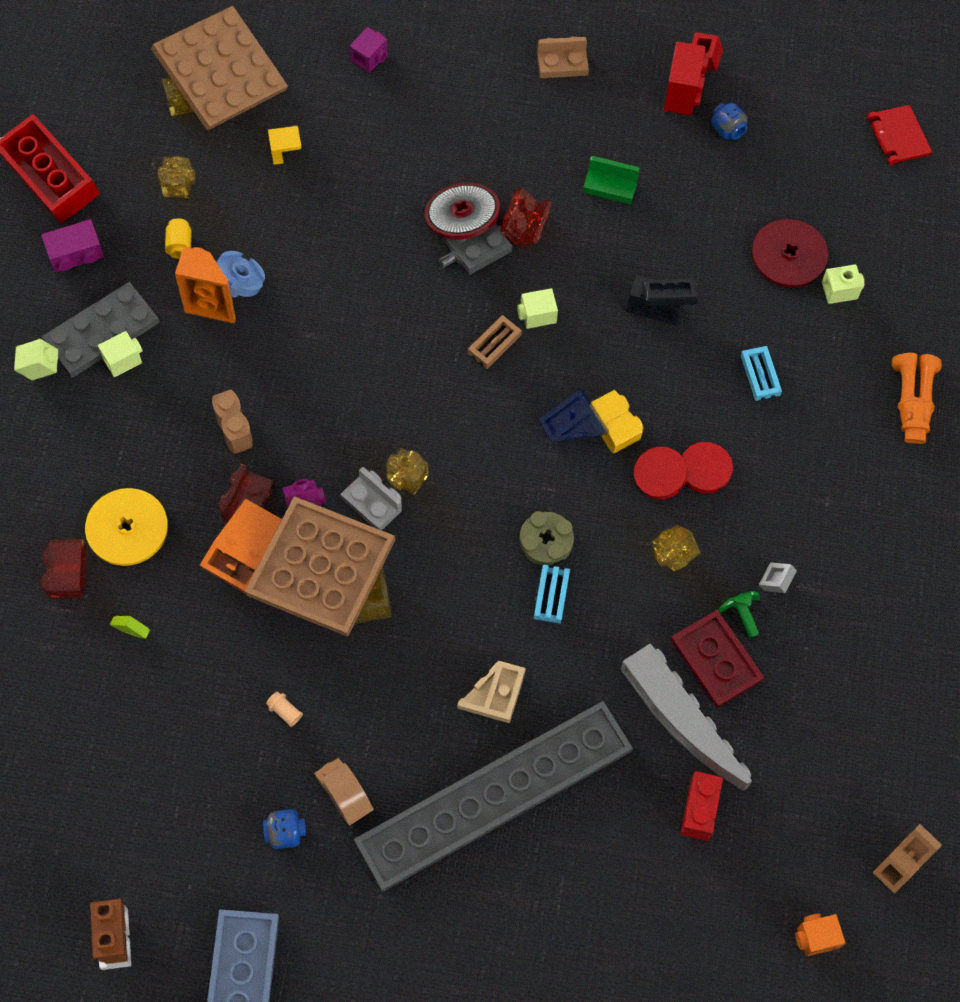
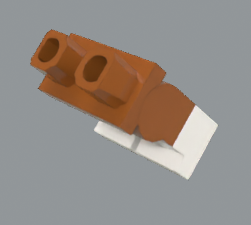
[90,899,131,970]

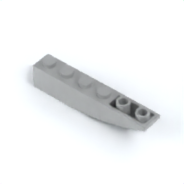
[621,643,752,791]

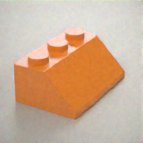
[175,247,236,324]

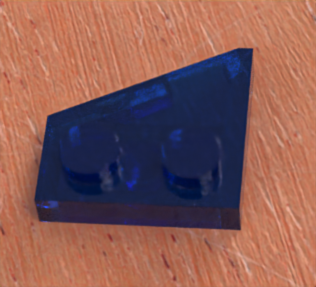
[538,389,609,442]

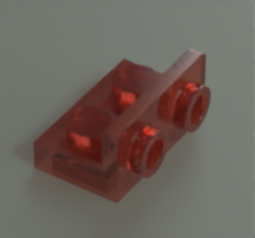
[500,188,552,248]
[218,464,274,522]

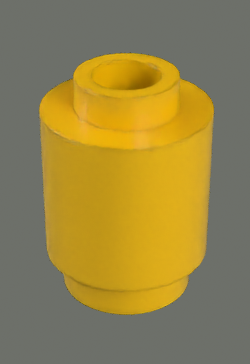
[165,219,191,259]

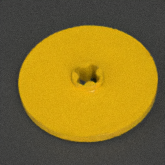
[85,488,168,566]

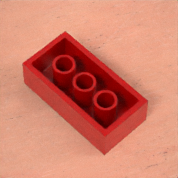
[0,114,100,225]

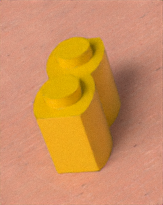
[586,390,643,454]

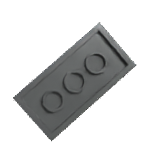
[42,282,160,378]

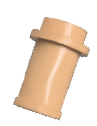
[266,691,303,727]

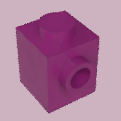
[350,27,388,73]

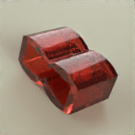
[41,539,87,598]

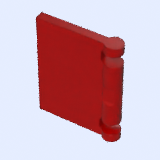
[867,105,932,165]

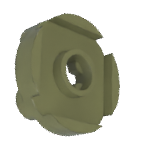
[519,511,574,566]

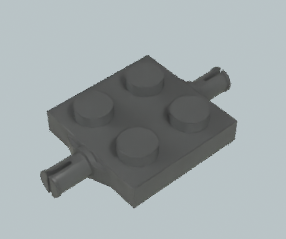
[438,219,516,275]

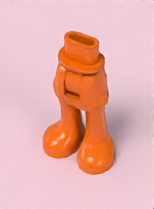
[892,353,942,444]

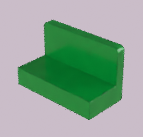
[583,156,640,204]

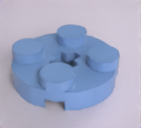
[217,251,265,297]

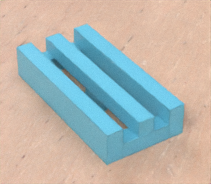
[741,346,782,401]
[534,565,570,624]

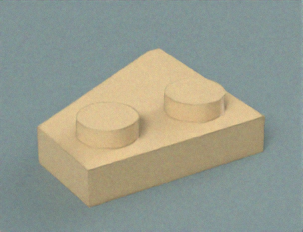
[457,661,526,723]

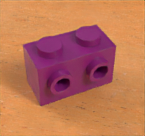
[41,219,104,273]

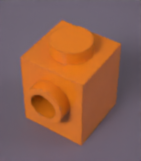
[795,913,845,957]

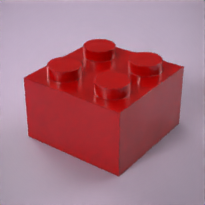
[663,41,709,116]

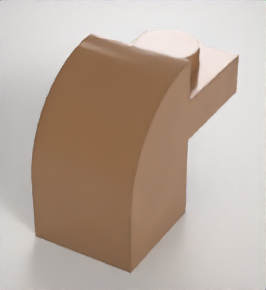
[314,758,374,825]
[873,824,942,894]

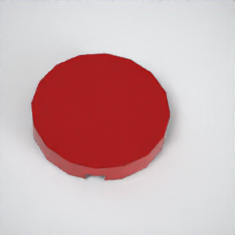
[682,442,733,494]
[634,447,688,500]

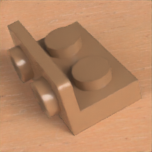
[537,37,589,78]

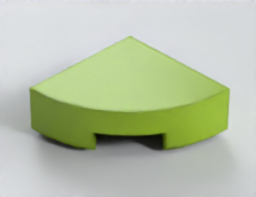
[110,616,150,639]

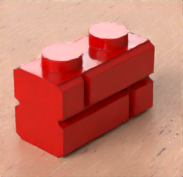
[680,772,723,841]

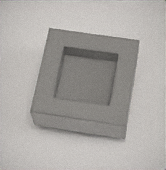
[759,563,797,593]

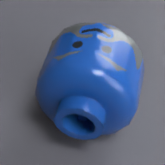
[711,103,748,140]
[263,809,306,849]

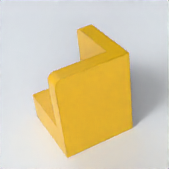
[268,126,301,165]

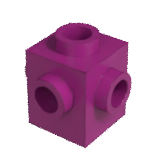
[282,479,326,509]

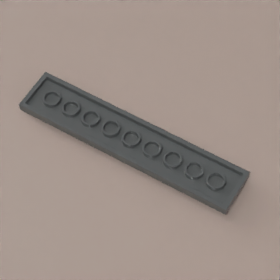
[354,701,633,892]

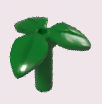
[718,591,760,638]

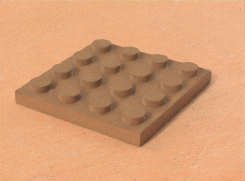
[151,6,288,131]
[245,496,395,637]

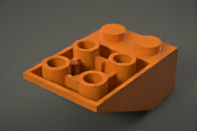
[200,499,282,594]

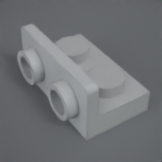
[340,467,402,531]

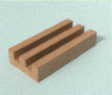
[468,315,522,369]

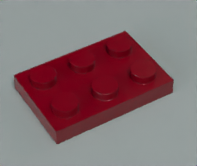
[670,610,765,708]

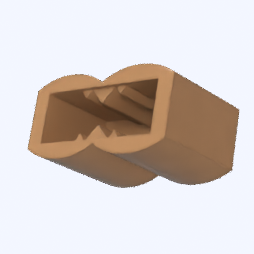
[212,390,253,454]

